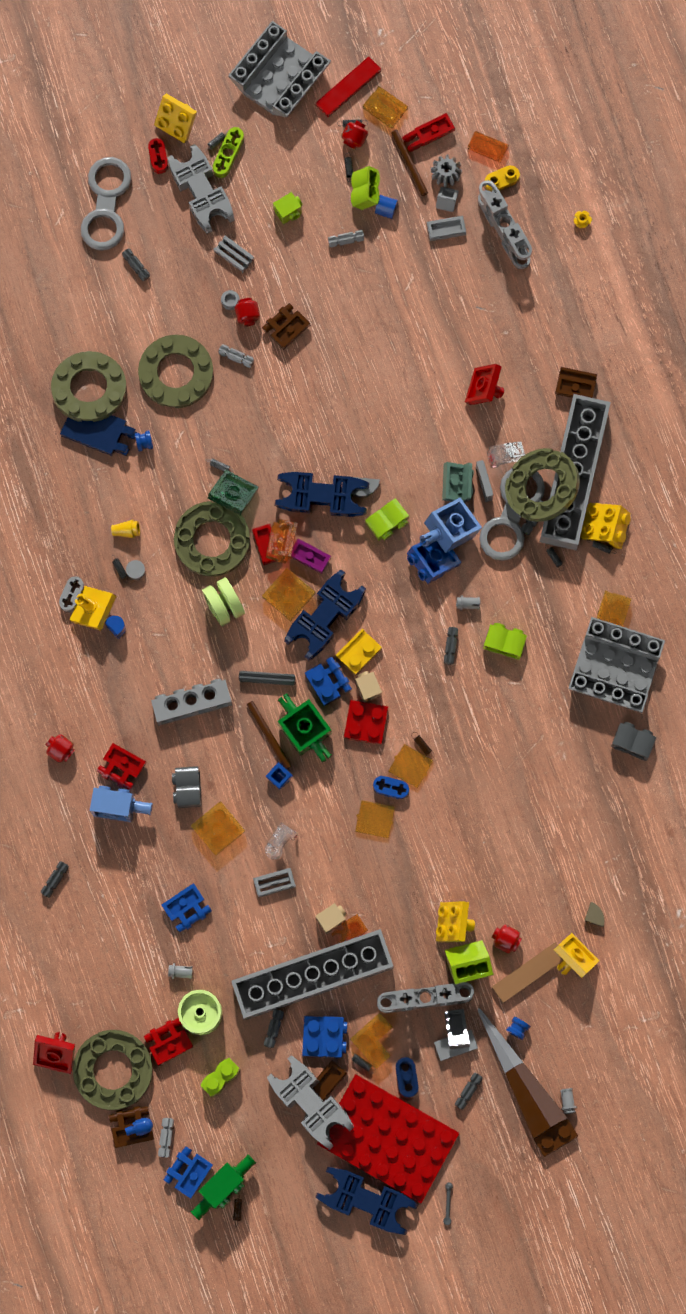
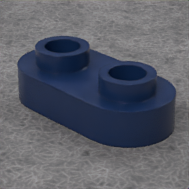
[396,1057,419,1098]

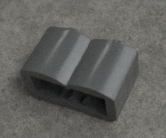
[611,722,657,761]
[172,766,202,808]

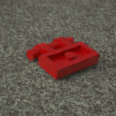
[97,743,147,790]
[144,1017,194,1066]

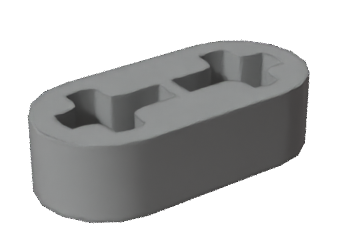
[59,576,84,612]

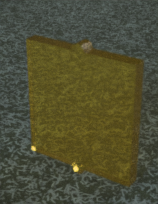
[388,744,433,788]
[355,800,395,838]

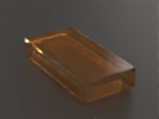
[468,131,509,163]

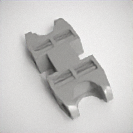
[167,144,235,234]
[478,180,532,269]
[377,982,474,1013]
[267,1055,354,1150]

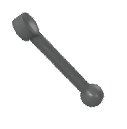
[443,1182,453,1225]

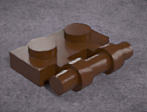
[262,303,311,350]
[109,1106,155,1148]

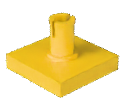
[70,586,117,631]
[554,933,599,978]

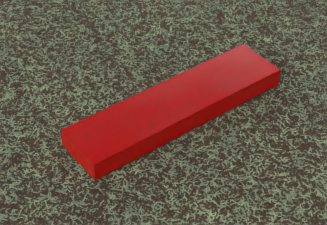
[315,56,381,117]

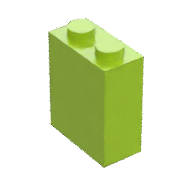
[445,940,494,984]

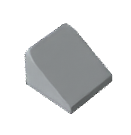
[436,187,459,212]

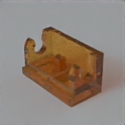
[265,519,298,564]

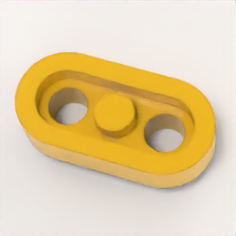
[485,165,520,192]

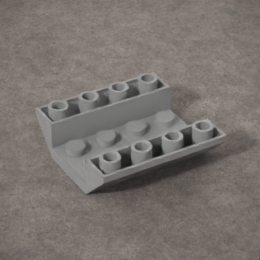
[228,21,331,117]
[568,617,665,713]

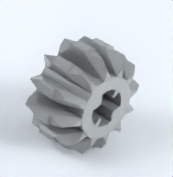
[431,154,462,187]

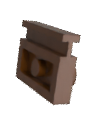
[555,367,597,398]

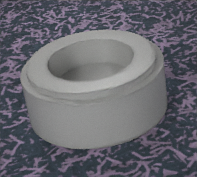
[221,290,240,310]
[126,560,145,580]

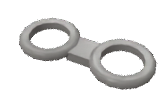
[80,157,131,250]
[479,469,545,561]

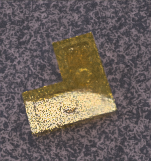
[350,1013,393,1069]

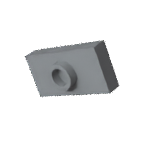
[434,1030,478,1061]

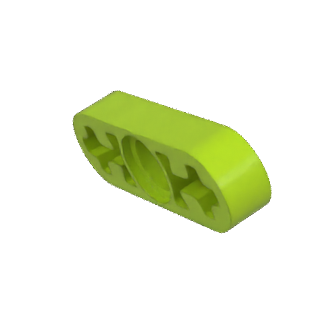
[212,127,244,178]

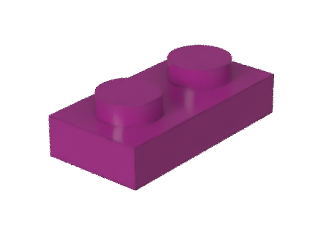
[289,539,331,574]

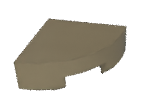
[584,902,604,927]

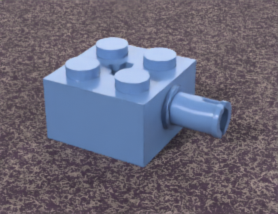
[420,497,482,553]
[90,786,153,822]

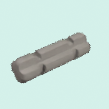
[328,230,364,247]
[218,344,254,368]
[158,1118,174,1158]

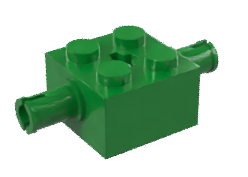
[277,693,332,763]
[190,1154,256,1220]

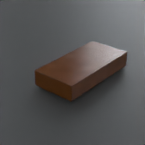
[312,1060,347,1101]

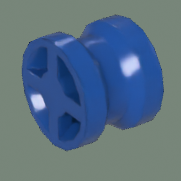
[135,430,153,452]
[506,1017,531,1040]

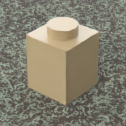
[355,671,382,703]
[315,903,347,934]

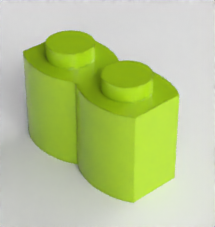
[351,166,380,210]
[365,498,409,541]
[483,623,527,660]
[201,1058,240,1097]

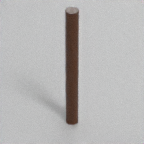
[391,129,428,196]
[247,701,292,769]

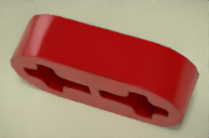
[148,138,168,174]

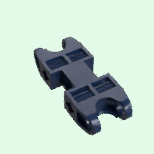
[274,472,370,517]
[284,570,366,661]
[315,1167,418,1235]

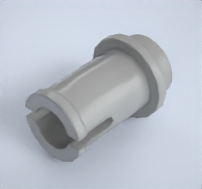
[456,595,480,611]
[168,963,193,979]
[560,1088,577,1114]

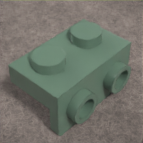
[442,462,474,502]

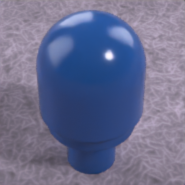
[125,1118,153,1136]

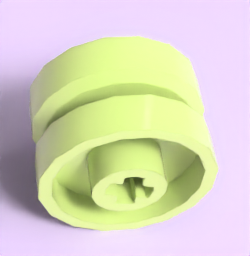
[202,577,245,626]
[178,990,223,1035]

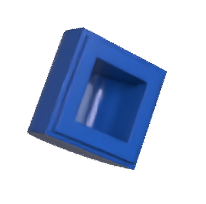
[375,195,398,219]
[105,616,126,639]
[266,762,293,789]

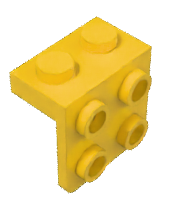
[580,503,631,549]

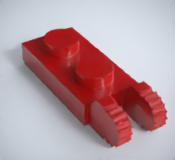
[402,113,455,152]

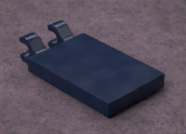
[60,415,137,456]

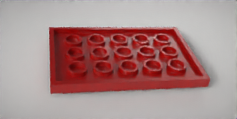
[317,1074,459,1204]

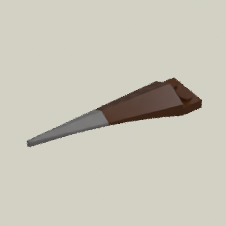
[478,1008,578,1157]

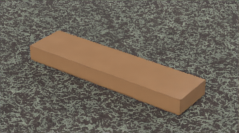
[492,942,563,1003]

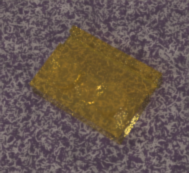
[363,86,408,129]
[597,590,632,627]

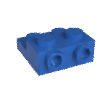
[407,541,462,584]
[302,1016,347,1058]

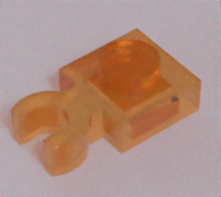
[331,914,368,944]

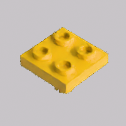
[154,93,197,143]
[436,901,475,943]

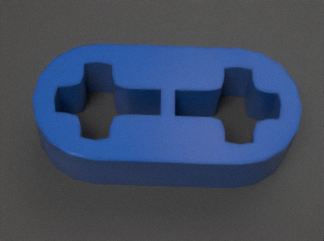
[373,776,409,799]

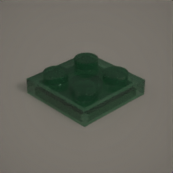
[208,470,259,516]

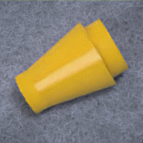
[111,519,140,538]

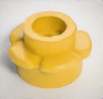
[573,211,592,228]

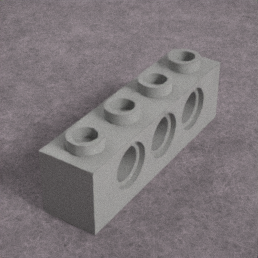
[151,679,232,726]

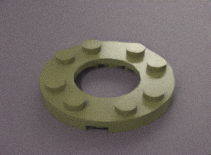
[138,335,213,408]
[51,351,126,422]
[505,448,580,522]
[174,501,250,576]
[73,1030,153,1110]

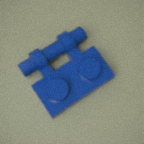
[305,657,352,706]
[161,883,212,933]
[163,1146,213,1199]

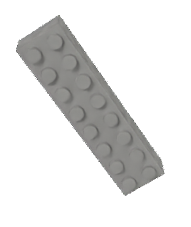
[539,394,611,550]
[231,929,394,1020]

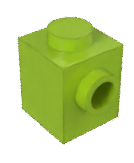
[273,192,303,225]

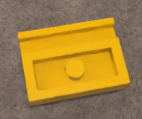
[335,628,382,675]

